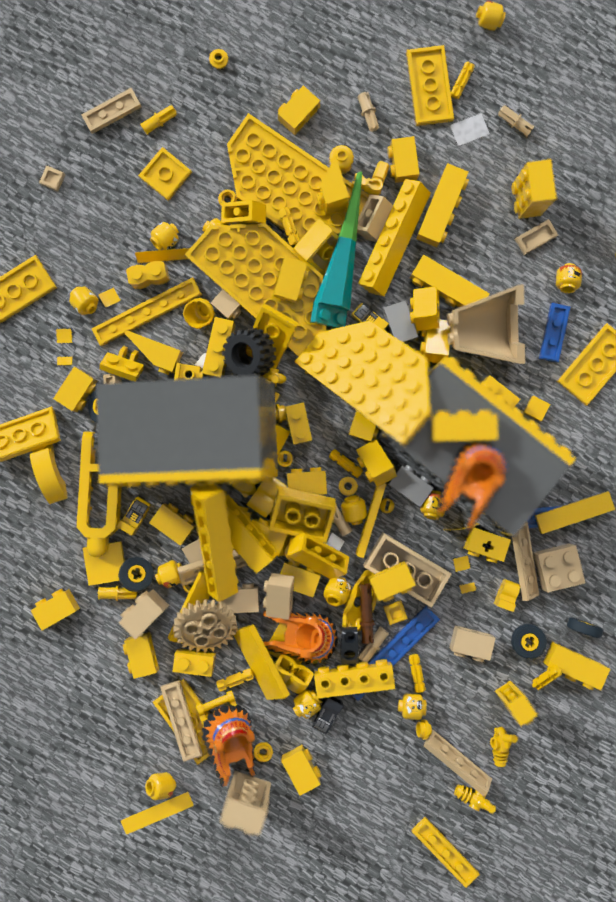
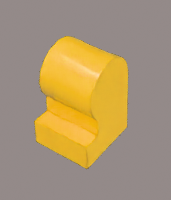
[494,579,520,612]

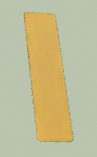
[135,248,190,263]
[121,792,194,834]

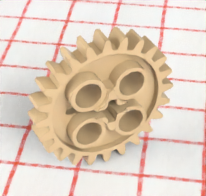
[173,599,237,653]

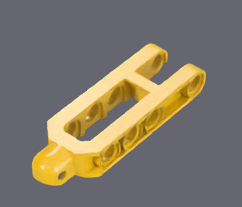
[77,431,122,557]

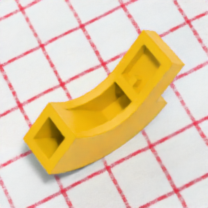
[30,444,68,504]

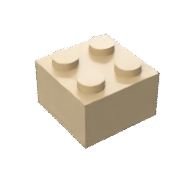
[533,544,585,592]
[119,589,169,639]

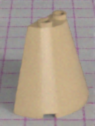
[447,284,525,364]

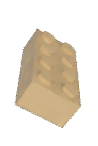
[363,532,451,607]
[220,771,271,835]

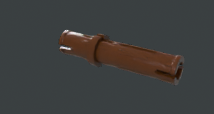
[359,583,375,644]

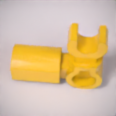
[351,161,389,196]

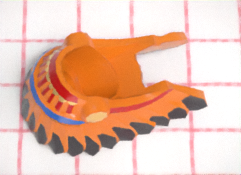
[436,441,508,529]
[263,610,338,664]
[202,705,256,787]

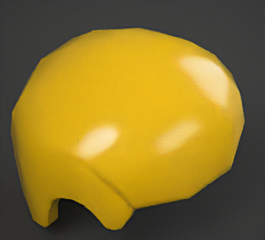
[183,298,215,329]

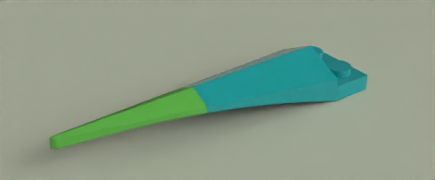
[311,171,362,329]

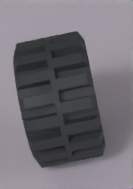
[222,328,276,376]

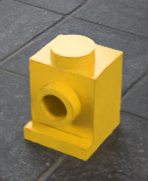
[174,363,204,380]

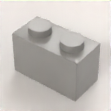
[382,300,419,343]
[387,465,434,507]

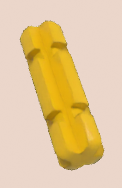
[451,62,475,99]
[279,207,300,246]
[329,449,363,478]
[409,654,426,693]
[532,665,562,690]
[216,668,254,692]

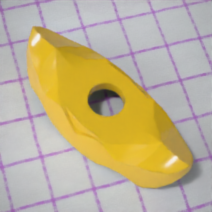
[342,569,377,631]

